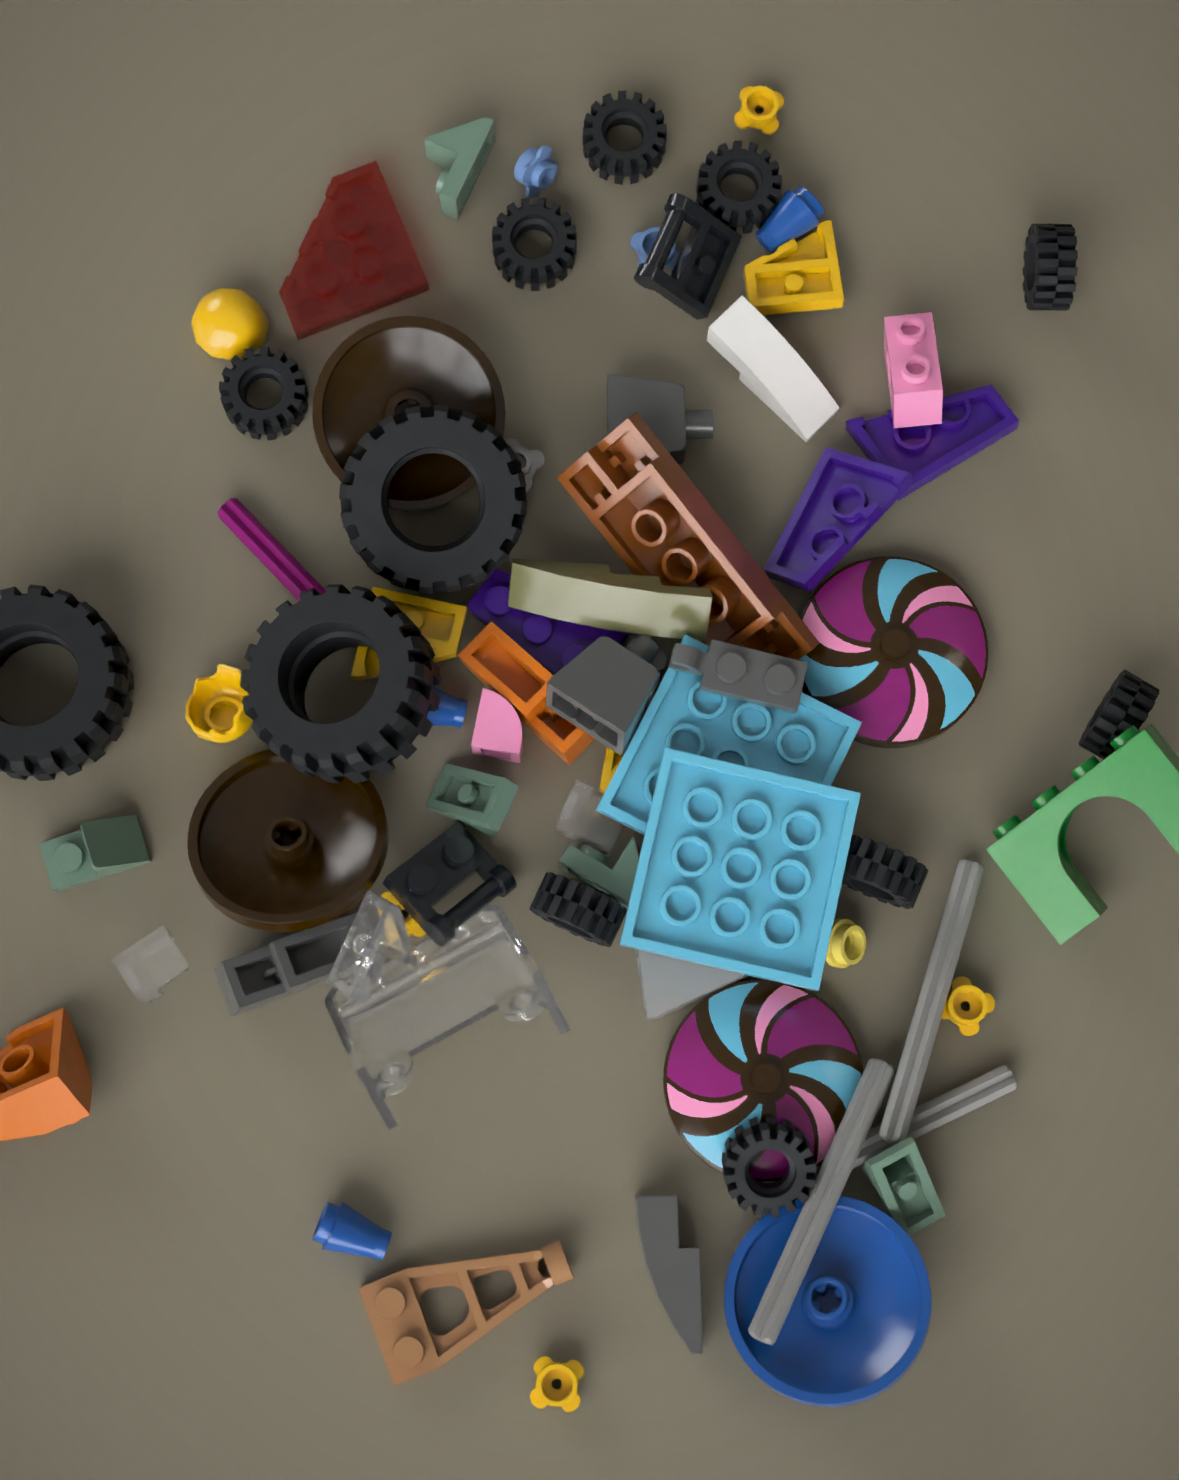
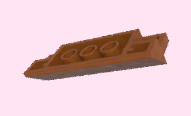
[557,412,820,660]

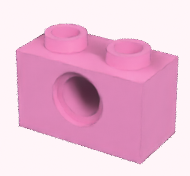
[884,312,943,428]

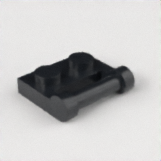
[634,193,742,320]
[383,821,517,947]

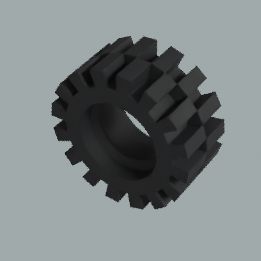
[583,91,667,184]
[696,140,782,234]
[492,197,576,291]
[1023,224,1078,311]
[219,346,309,440]
[1079,669,1160,760]
[842,835,928,909]
[529,872,627,947]
[721,1116,817,1218]

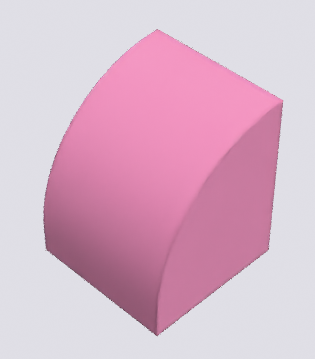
[471,688,523,763]

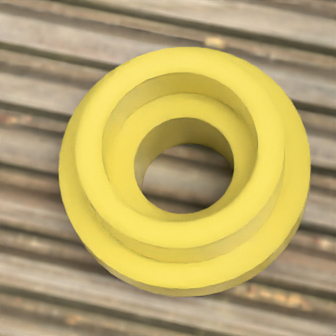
[825,918,866,968]

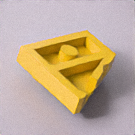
[743,220,844,315]
[351,586,468,681]

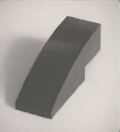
[215,910,382,1016]
[635,1196,703,1354]

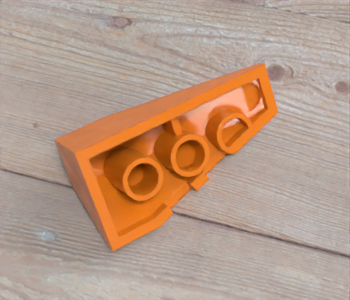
[0,1007,93,1141]

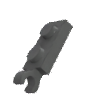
[668,639,808,714]

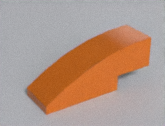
[457,621,595,766]

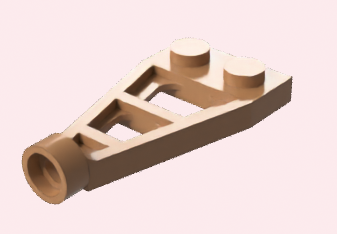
[358,1240,574,1386]

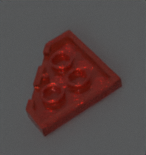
[279,161,429,340]

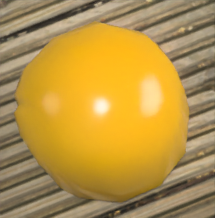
[191,288,269,360]
[185,664,254,743]

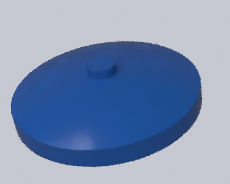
[724,1196,932,1407]

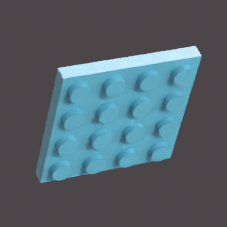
[596,634,862,835]
[619,748,861,991]

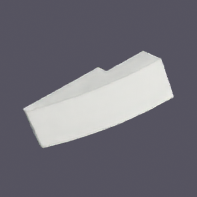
[706,295,840,442]

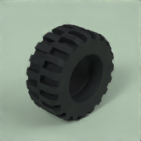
[339,405,527,594]
[240,584,441,784]
[0,585,134,781]

